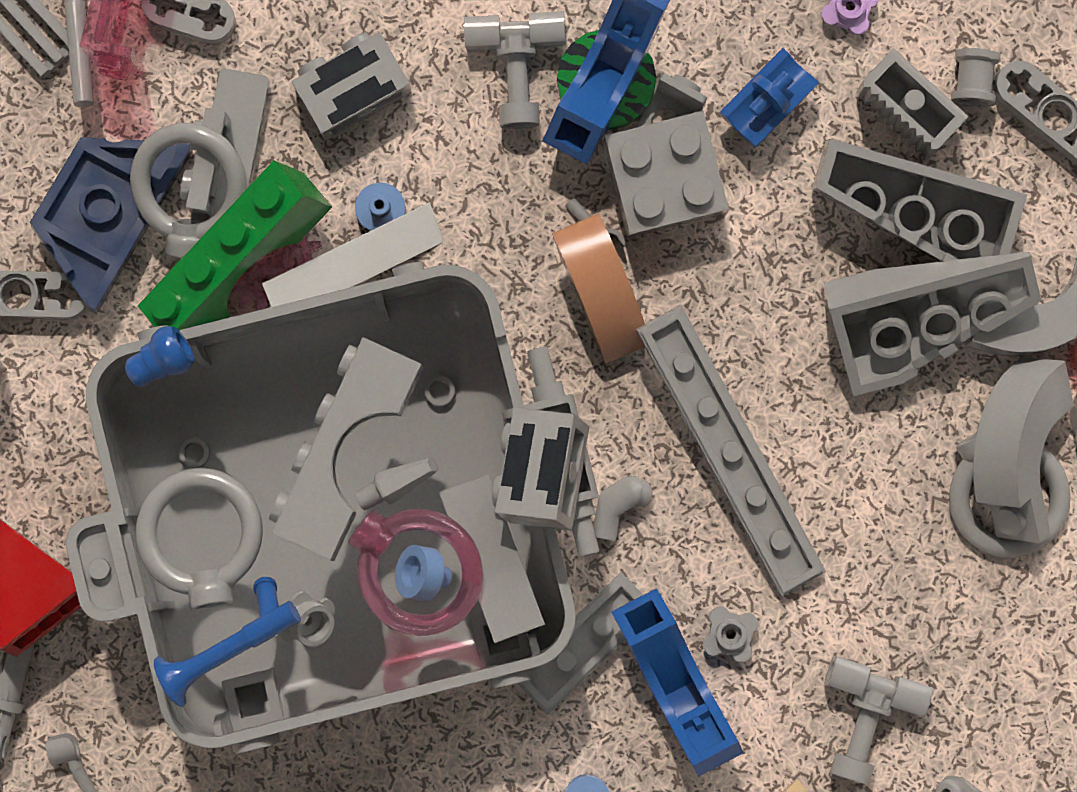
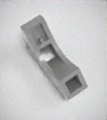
[965,258,1077,357]
[973,357,1074,543]

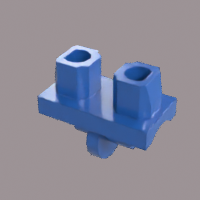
[719,48,819,149]

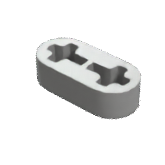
[142,0,236,45]

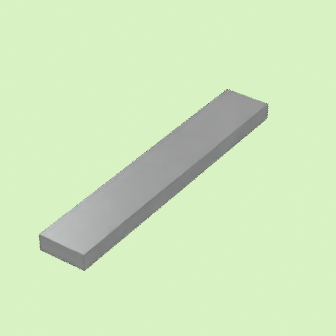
[635,305,826,596]

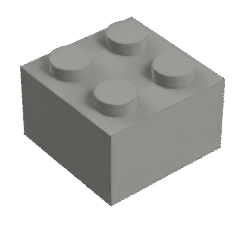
[602,111,729,239]

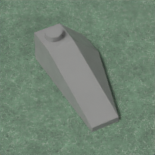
[824,252,1042,396]

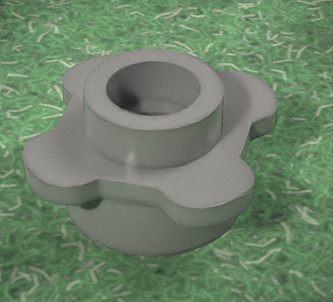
[278,591,335,649]
[703,606,759,662]

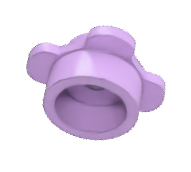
[822,0,879,35]

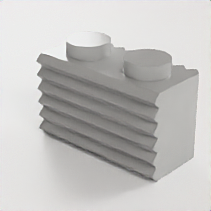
[856,48,969,159]

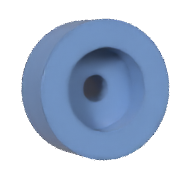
[355,182,406,231]
[395,545,452,601]

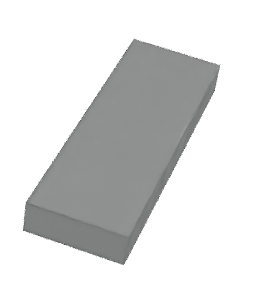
[439,474,545,643]
[517,572,643,715]

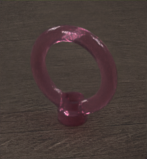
[348,509,483,636]

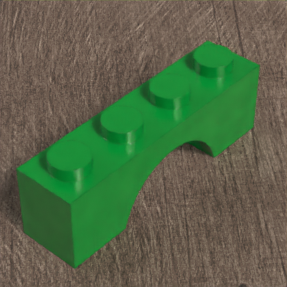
[138,160,332,330]

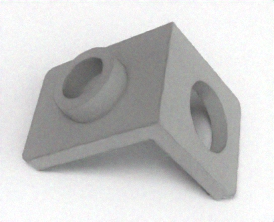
[635,73,707,128]

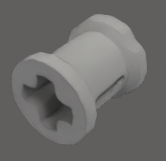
[951,48,1001,107]

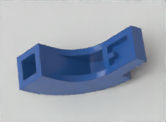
[542,0,670,165]
[612,588,744,777]

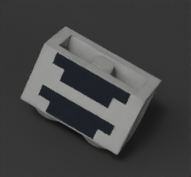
[292,32,412,141]
[492,408,590,531]

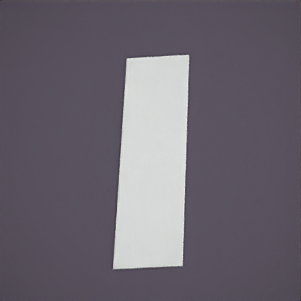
[262,202,444,307]

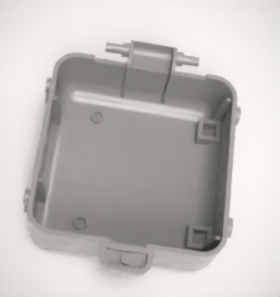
[66,262,600,754]

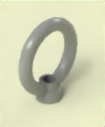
[130,123,247,257]
[949,432,1070,558]
[136,468,263,610]

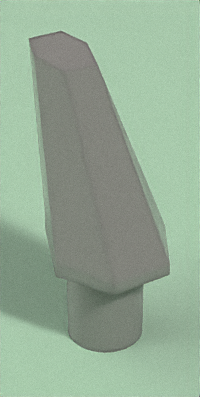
[355,458,438,511]

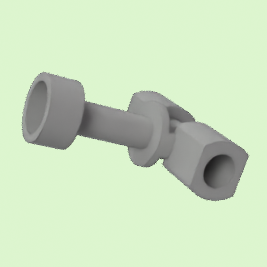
[464,11,566,129]
[824,655,934,785]

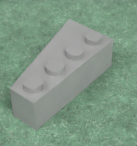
[812,139,1027,262]

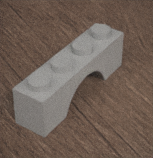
[269,337,424,561]

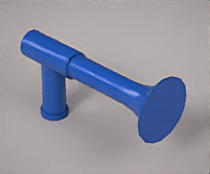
[154,577,301,707]

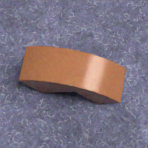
[552,213,645,364]

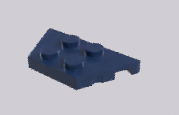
[30,137,192,315]

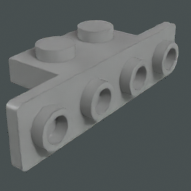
[180,68,270,222]

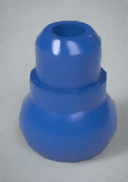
[124,326,195,387]

